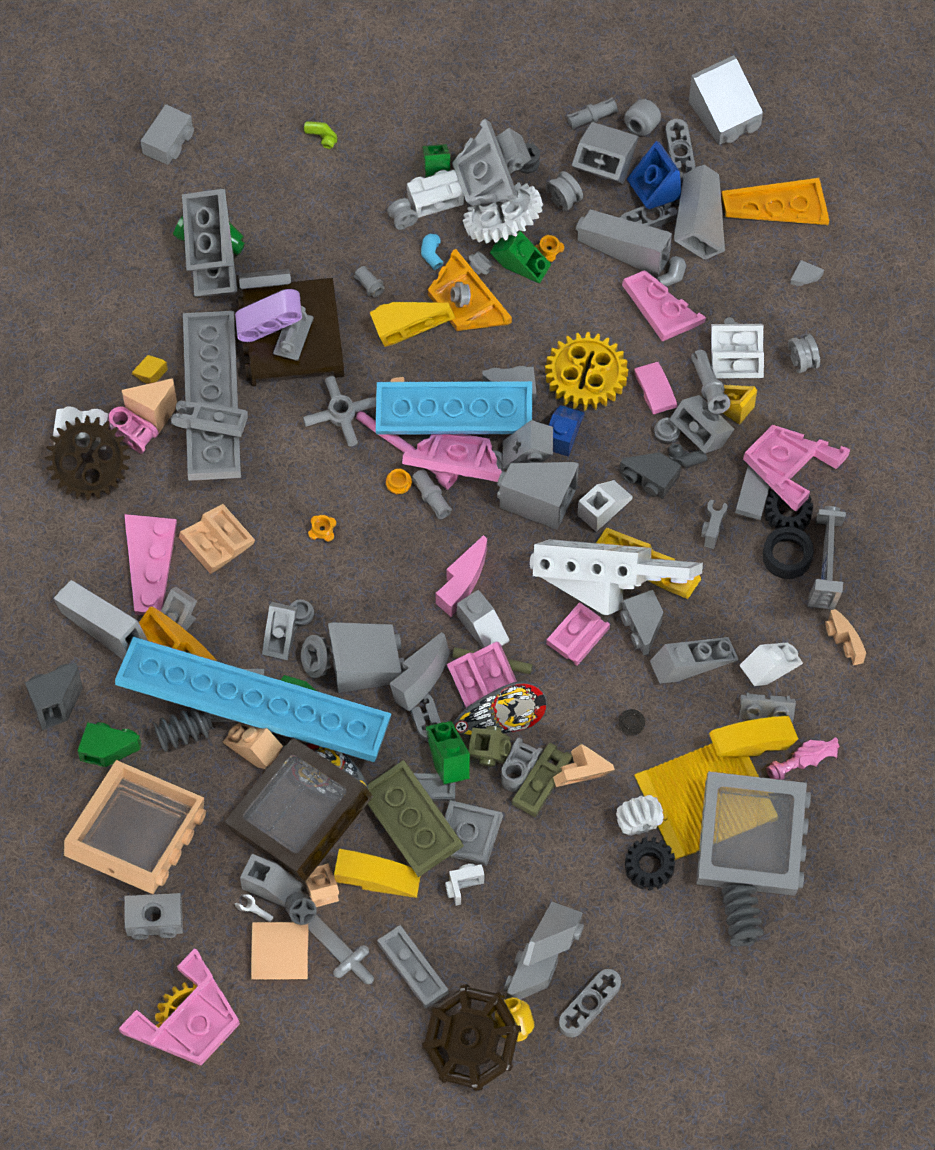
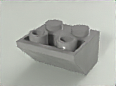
[572,122,639,184]

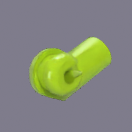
[304,121,337,149]

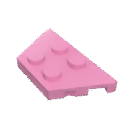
[402,434,502,482]

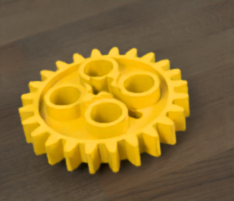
[545,332,628,410]

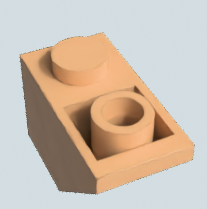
[223,722,283,769]

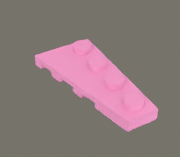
[124,514,177,615]

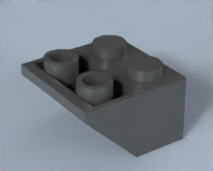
[25,662,83,731]

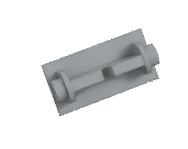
[273,306,314,360]
[739,692,796,722]

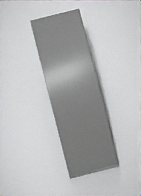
[389,632,450,711]

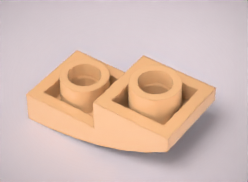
[825,609,866,665]

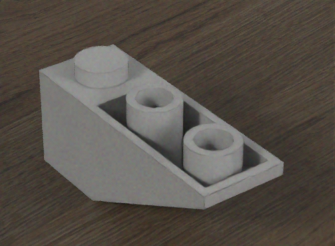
[650,637,739,684]

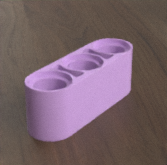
[235,289,302,342]

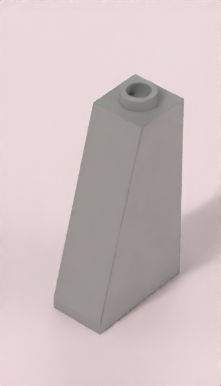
[674,165,725,259]
[576,209,672,278]
[53,580,148,660]

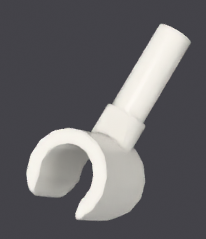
[235,894,273,922]

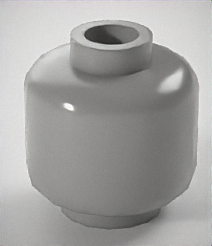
[624,99,661,136]

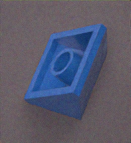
[627,141,681,209]

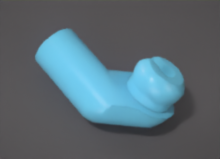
[421,234,444,270]

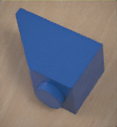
[549,405,585,457]

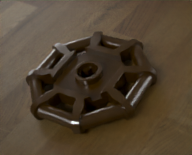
[422,984,522,1091]

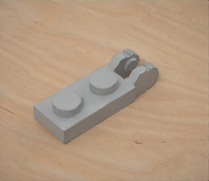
[171,401,248,437]

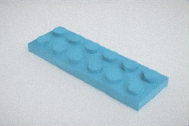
[376,381,532,435]

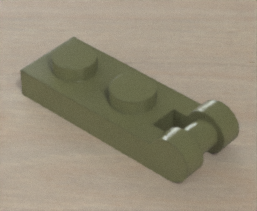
[512,742,573,818]

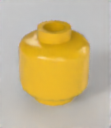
[495,998,534,1042]

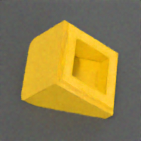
[132,355,168,384]

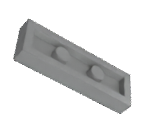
[377,925,449,1009]

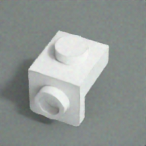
[445,864,484,906]

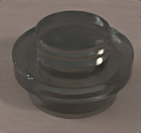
[618,709,645,736]

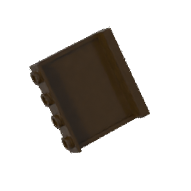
[238,278,345,387]

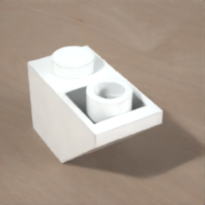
[578,480,633,532]
[739,642,803,686]

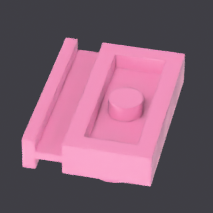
[546,602,610,666]

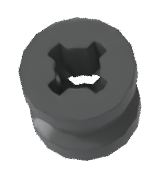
[519,143,540,174]
[285,892,317,925]

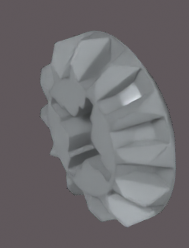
[301,635,332,678]

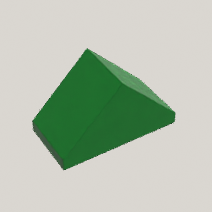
[422,144,450,178]

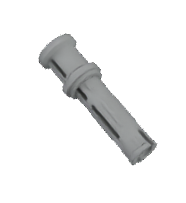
[691,350,731,414]

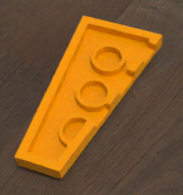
[721,178,829,225]

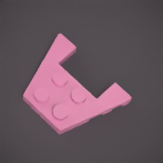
[743,425,850,511]
[119,948,240,1066]

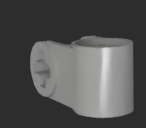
[501,738,543,792]

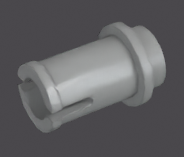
[354,266,385,298]

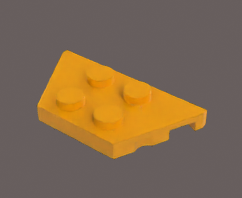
[428,249,512,331]

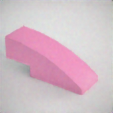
[436,535,487,617]

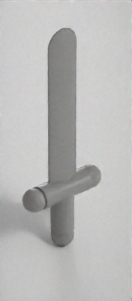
[297,906,374,984]

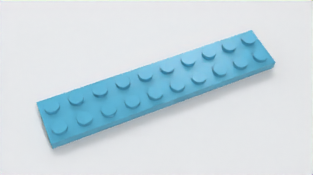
[115,637,391,762]

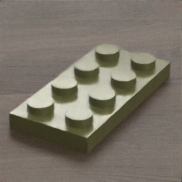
[368,760,464,877]

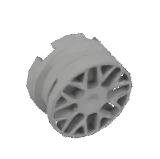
[545,171,583,211]
[788,333,820,373]

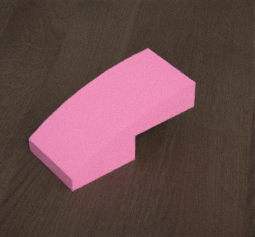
[634,362,677,414]

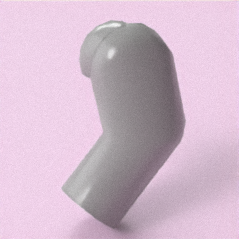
[656,256,686,287]

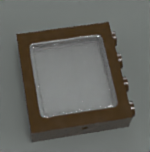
[225,738,373,882]

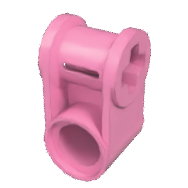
[109,407,159,454]

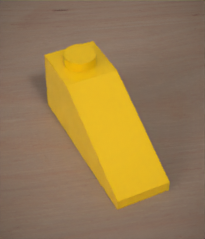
[370,302,455,347]

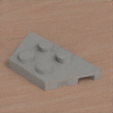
[452,119,518,206]

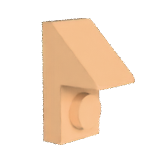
[553,745,615,787]
[305,864,339,907]

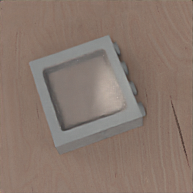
[696,771,811,896]

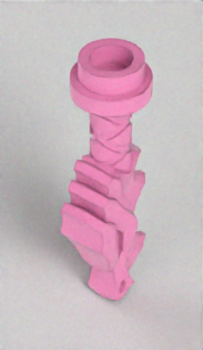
[766,738,840,780]

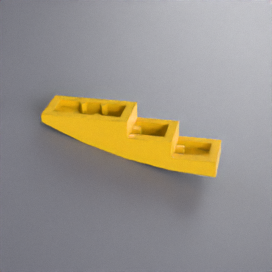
[596,528,701,599]

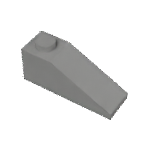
[523,902,584,966]

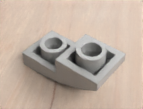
[735,465,769,520]

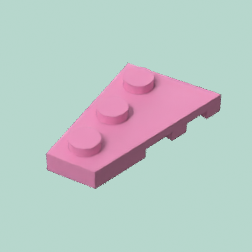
[622,270,706,341]

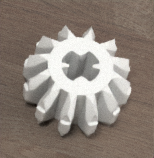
[616,795,664,836]

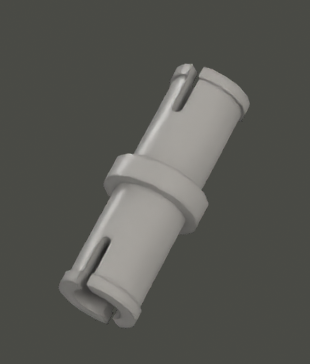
[567,97,618,130]
[411,469,452,519]

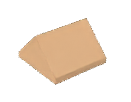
[122,378,177,433]

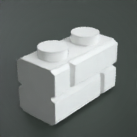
[407,170,464,218]

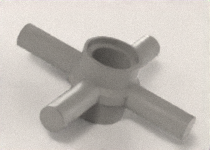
[303,376,376,446]

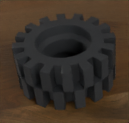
[765,490,813,531]
[625,837,675,891]

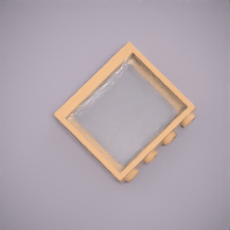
[64,760,206,894]

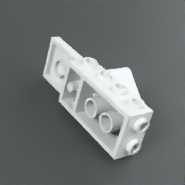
[530,539,703,615]

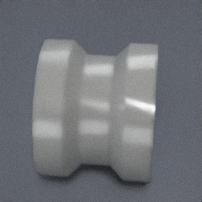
[387,198,418,230]

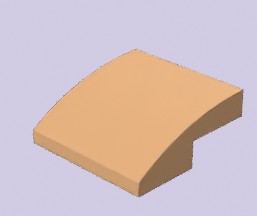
[179,504,255,574]
[251,922,308,979]

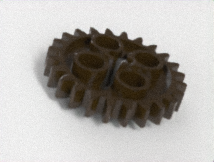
[45,415,131,500]

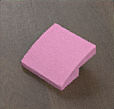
[447,641,517,708]

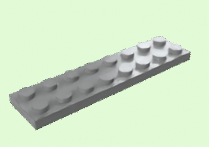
[183,311,241,481]

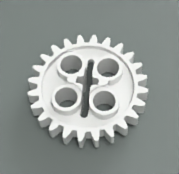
[463,183,543,243]

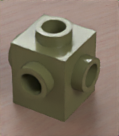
[468,726,511,767]

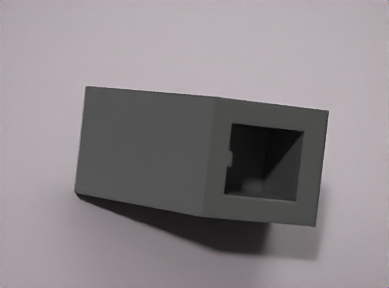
[619,452,681,499]

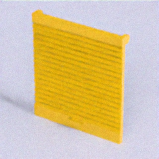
[634,743,778,860]

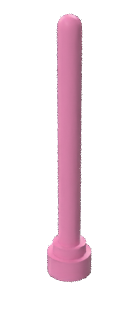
[356,411,459,489]

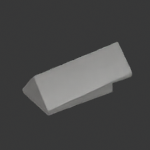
[182,189,238,296]

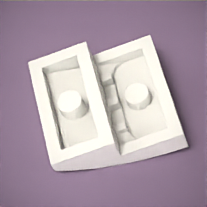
[711,324,764,378]

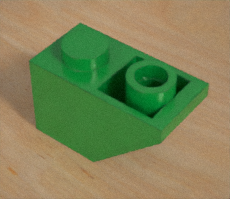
[490,231,551,283]
[426,721,470,784]
[78,722,142,767]

